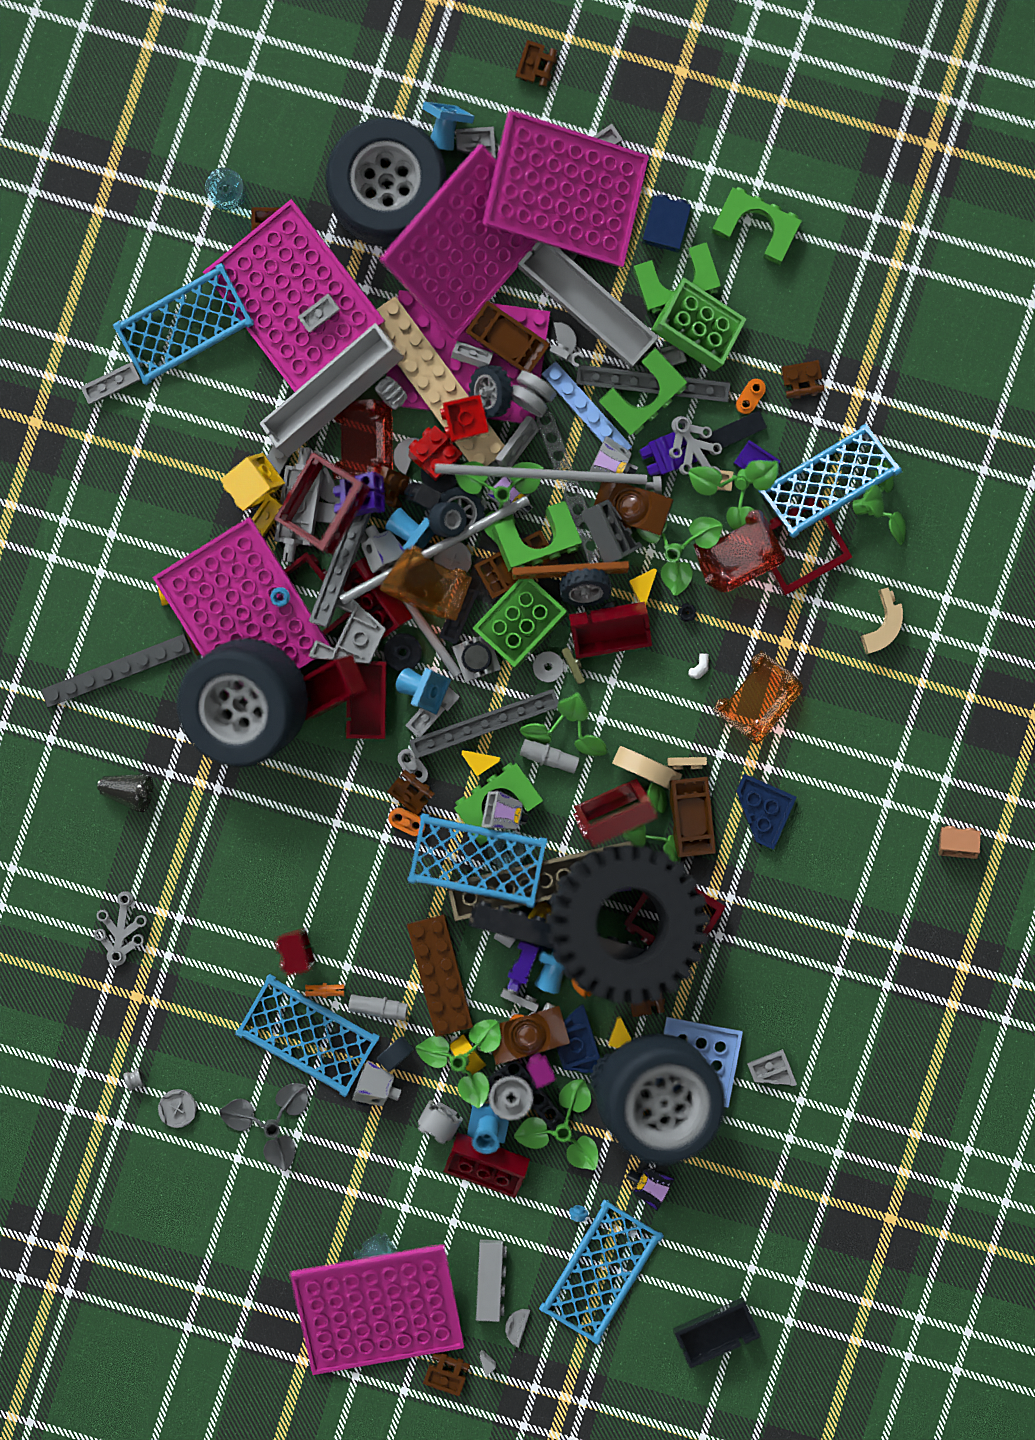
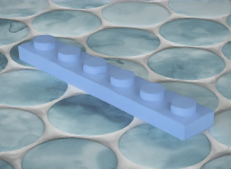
[541,361,632,450]

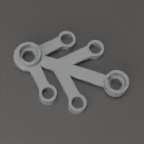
[669,416,722,475]
[94,891,147,966]

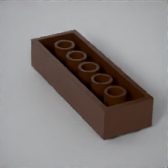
[407,914,473,1037]

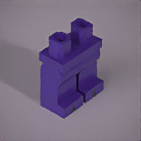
[639,427,697,477]
[333,472,385,517]
[507,940,539,992]

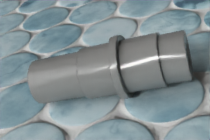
[519,739,579,774]
[348,994,408,1021]

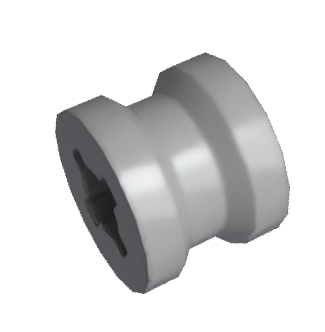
[124,1068,145,1091]

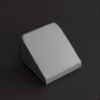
[480,1350,496,1377]

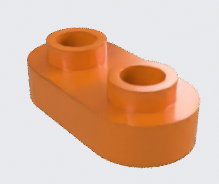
[736,379,766,415]
[388,808,426,836]

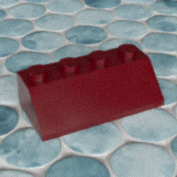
[343,557,413,641]
[443,1133,530,1198]

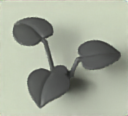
[219,1083,308,1171]

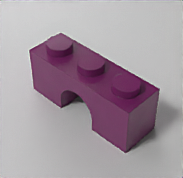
[527,1052,555,1088]

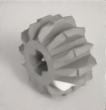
[375,376,407,410]

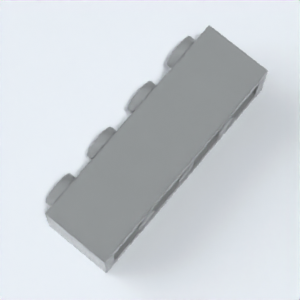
[476,1239,507,1322]

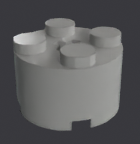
[418,1100,463,1144]

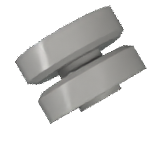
[512,371,557,417]
[489,1076,533,1120]

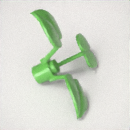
[853,459,906,545]
[688,460,778,535]
[455,461,544,543]
[636,517,723,596]
[519,693,608,756]
[622,782,681,863]
[415,1019,501,1108]
[514,1079,599,1170]

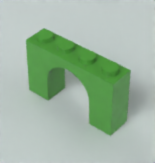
[711,187,802,265]
[633,242,721,314]
[599,347,687,435]
[492,501,582,572]
[454,763,543,845]

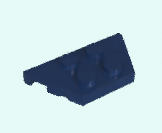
[557,1004,600,1073]

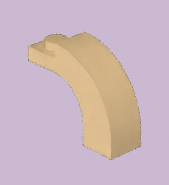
[860,587,903,654]
[612,746,682,790]

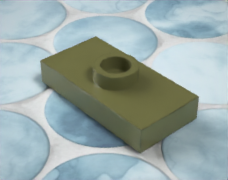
[562,647,585,684]

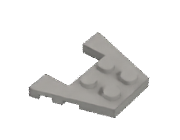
[309,590,386,665]

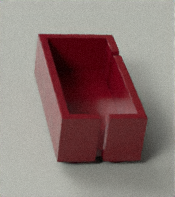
[569,602,652,659]
[303,654,367,721]
[346,661,387,739]
[274,927,316,976]

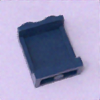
[642,194,691,253]

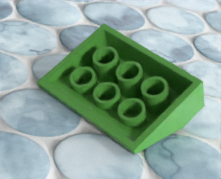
[651,278,746,371]
[472,579,568,670]

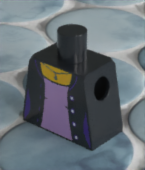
[626,1166,675,1211]

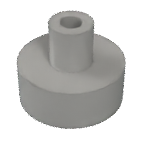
[645,476,662,495]

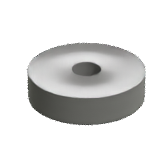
[533,652,564,682]

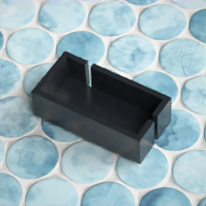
[673,1297,761,1369]

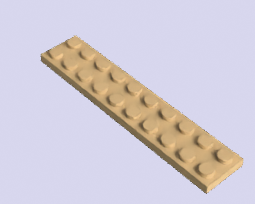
[377,296,505,466]

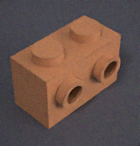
[939,826,981,859]

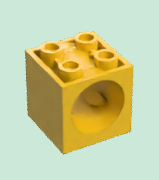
[220,453,285,511]

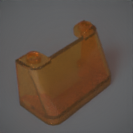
[380,546,472,621]
[713,651,803,745]

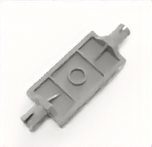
[274,447,324,563]

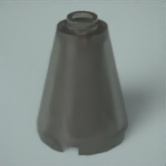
[97,774,153,812]

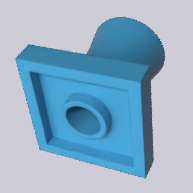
[422,101,474,150]
[385,508,435,557]
[396,668,451,715]
[535,945,564,994]
[467,1103,509,1154]

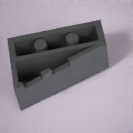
[581,500,643,562]

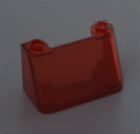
[332,399,393,480]
[693,509,786,592]

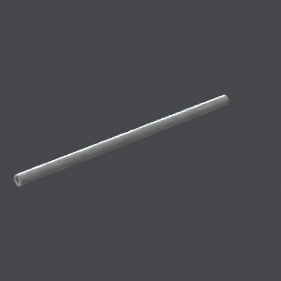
[435,464,647,484]
[339,496,530,604]
[334,500,462,678]

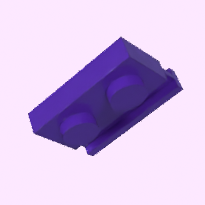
[733,440,781,469]

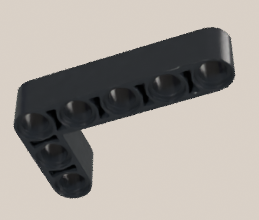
[485,1059,571,1131]

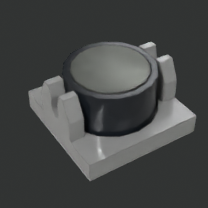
[452,636,501,683]

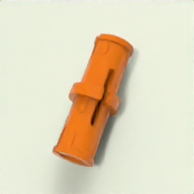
[305,983,345,998]

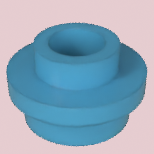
[271,587,290,607]
[569,1205,588,1222]

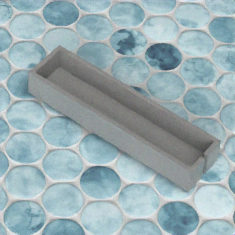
[518,242,659,369]
[260,323,404,457]

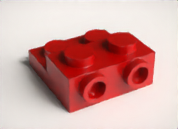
[440,394,489,442]
[408,426,463,481]

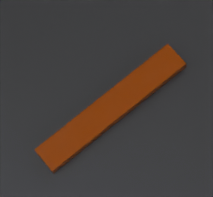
[512,561,629,580]

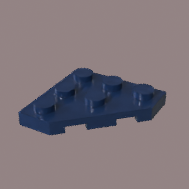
[736,774,797,850]

